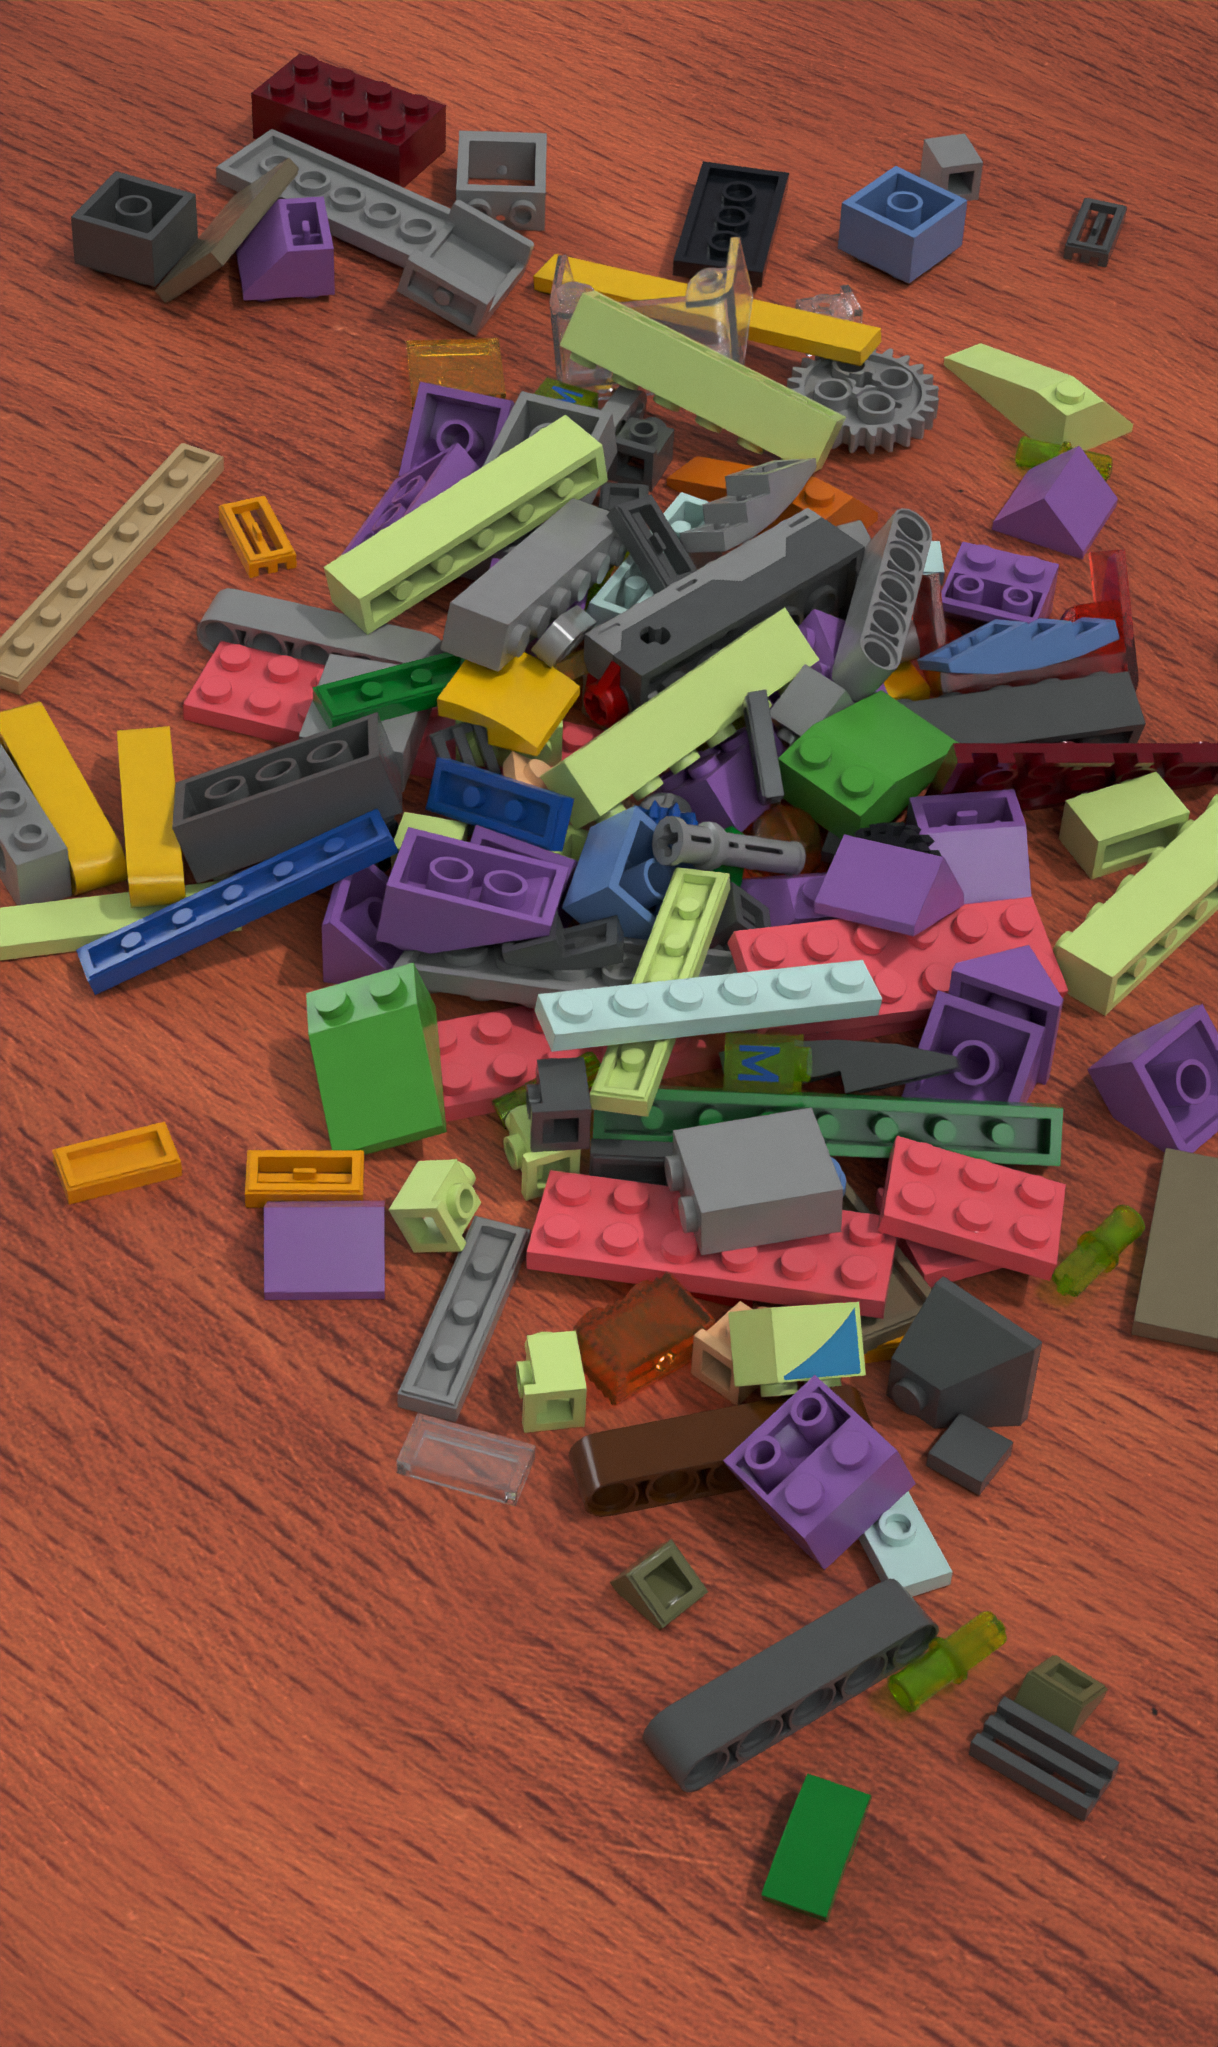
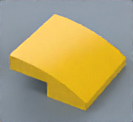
[437,652,580,757]

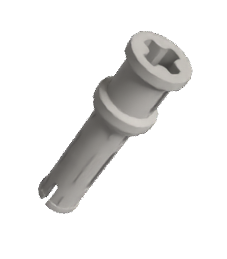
[652,816,806,876]

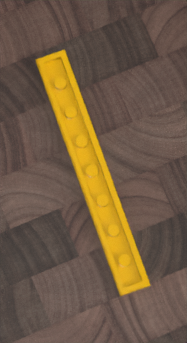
[533,254,881,366]

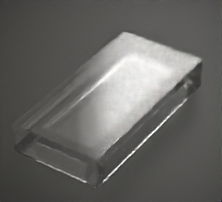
[397,1413,536,1506]

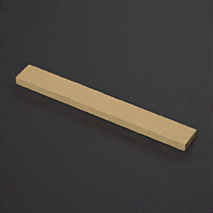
[0,443,224,695]

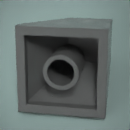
[886,1276,1042,1429]

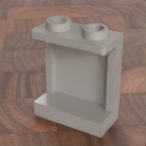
[397,200,535,336]

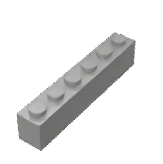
[440,498,627,672]

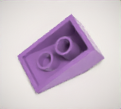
[376,827,569,954]

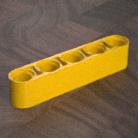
[0,701,128,895]
[117,726,186,908]

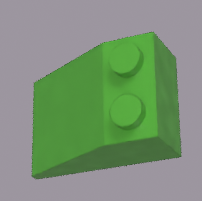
[778,690,958,840]
[306,962,447,1155]

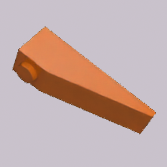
[666,456,878,535]

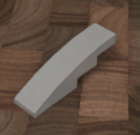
[679,458,817,553]

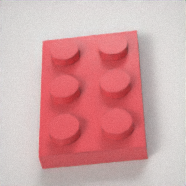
[877,1136,1066,1281]

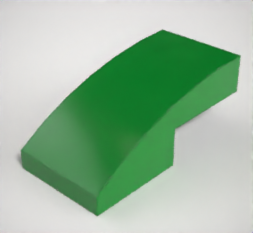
[761,1773,872,1922]

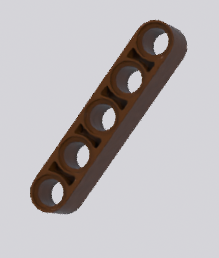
[568,1385,874,1517]

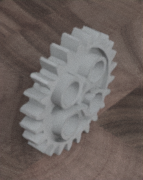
[787,348,939,454]

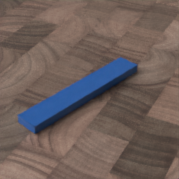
[76,808,399,995]

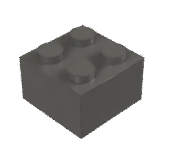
[71,171,198,287]

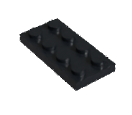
[673,161,789,288]

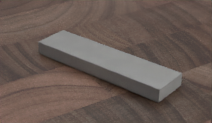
[397,1216,531,1422]

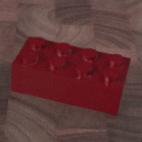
[251,53,446,188]

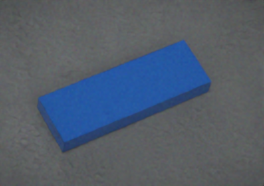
[425,757,575,852]

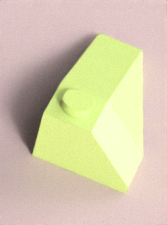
[943,343,1133,457]

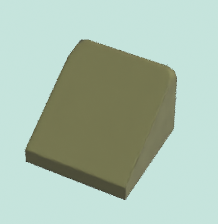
[610,1539,708,1630]
[1014,1655,1108,1736]

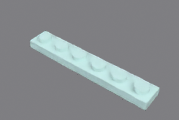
[535,960,883,1052]

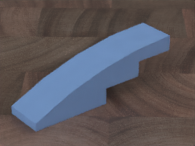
[917,617,1120,674]

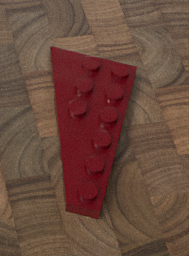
[924,741,1218,812]

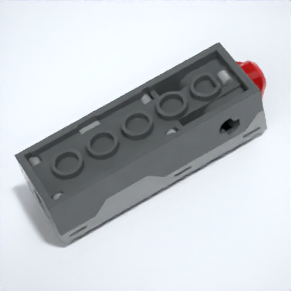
[582,508,865,730]

